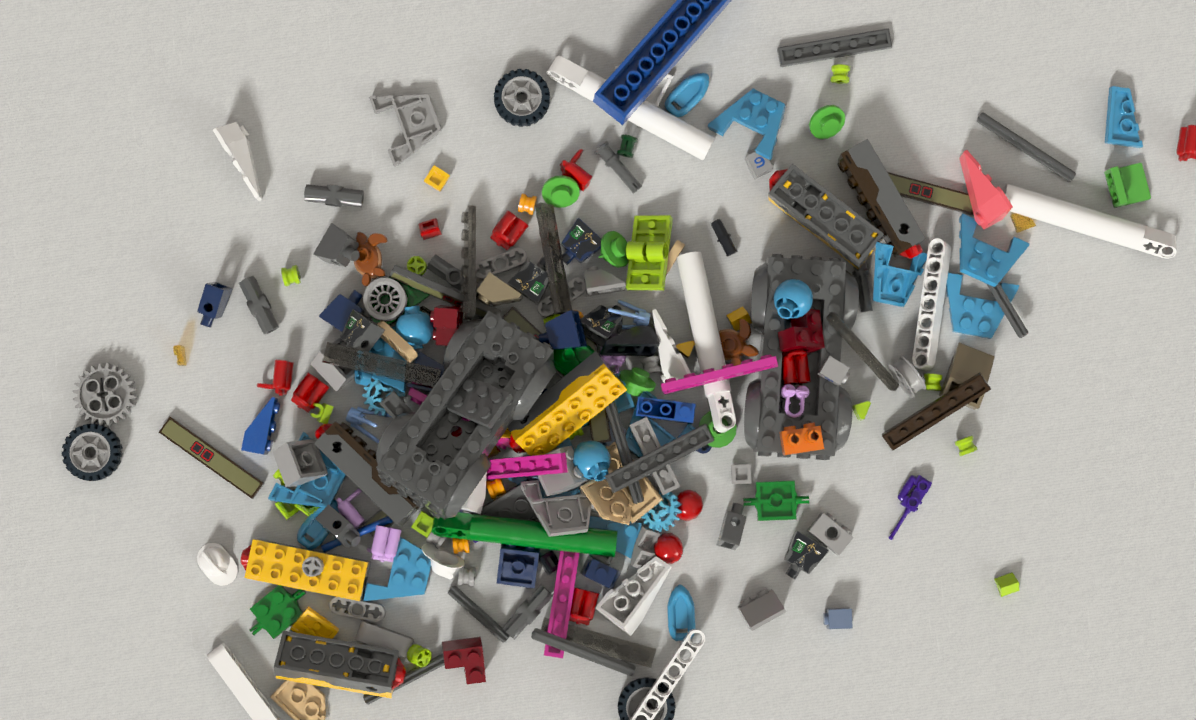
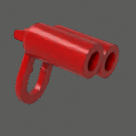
[1176,125,1196,161]
[560,149,593,192]
[490,210,529,251]
[782,350,811,385]
[257,360,294,396]
[291,372,330,413]
[569,587,599,626]

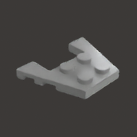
[369,94,442,167]
[520,479,591,537]

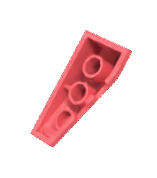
[959,150,1013,230]

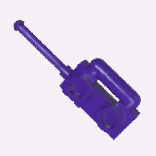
[889,475,932,540]

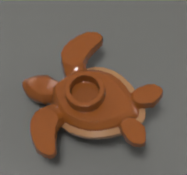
[354,232,387,286]
[719,319,759,366]

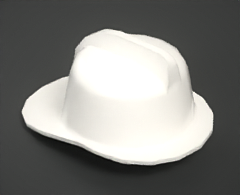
[197,543,238,586]
[421,543,465,579]

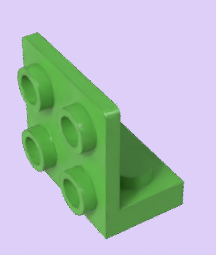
[1104,163,1151,208]

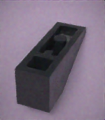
[600,325,660,356]

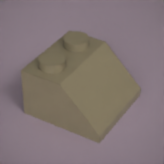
[476,272,523,306]

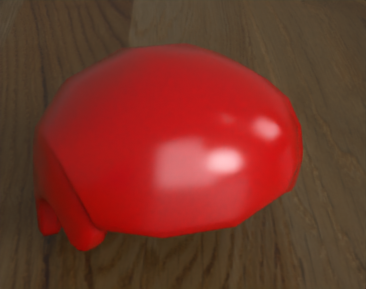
[677,490,703,521]
[654,533,683,564]

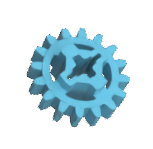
[362,379,405,416]
[641,491,682,532]

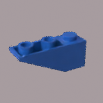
[636,396,696,424]
[241,397,280,455]

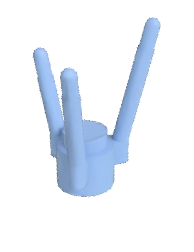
[608,300,651,329]
[346,406,391,443]

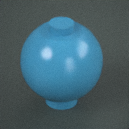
[773,279,813,319]
[395,306,434,349]
[573,441,611,481]

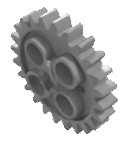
[73,363,137,426]

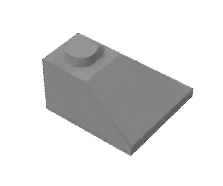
[584,267,626,297]

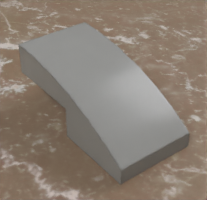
[631,526,660,568]

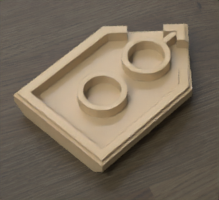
[580,469,633,525]
[270,680,326,720]

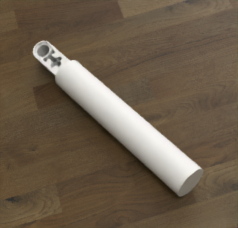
[547,56,715,160]
[1003,184,1177,259]
[677,252,736,433]

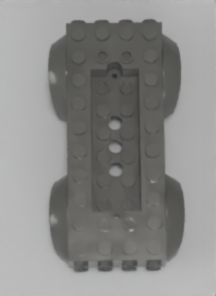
[744,254,859,460]
[376,311,557,520]

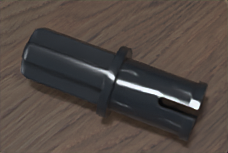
[711,219,738,257]

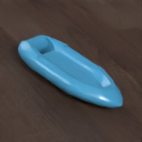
[665,73,709,117]
[297,500,339,550]
[667,585,695,641]

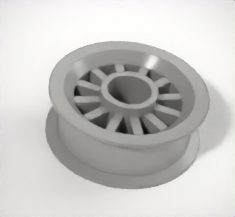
[363,278,407,321]
[888,355,926,398]

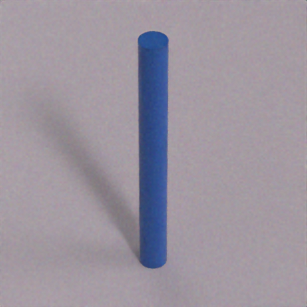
[321,516,393,552]

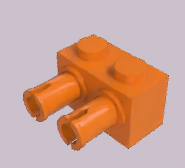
[779,423,824,455]

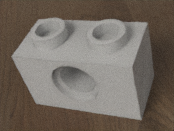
[807,512,854,555]

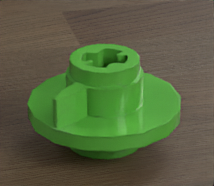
[809,105,846,139]
[542,175,580,208]
[598,231,629,268]
[619,367,656,396]
[699,411,737,448]

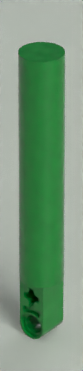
[432,512,617,557]

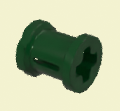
[617,135,638,158]

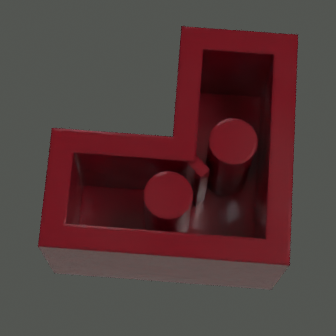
[430,305,464,346]
[778,309,825,353]
[442,637,486,685]

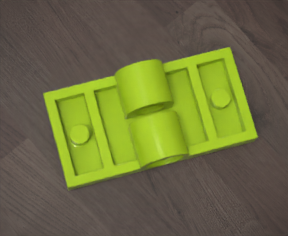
[625,215,673,291]

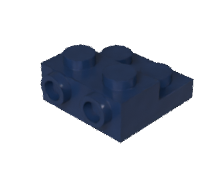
[496,544,540,588]

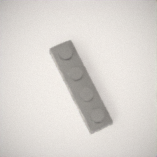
[629,417,680,495]

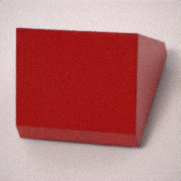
[418,218,442,240]

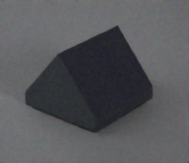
[538,550,559,575]

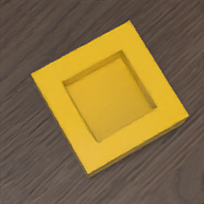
[424,165,450,192]

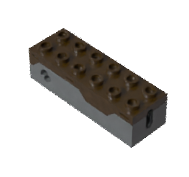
[837,139,926,259]
[314,421,420,526]

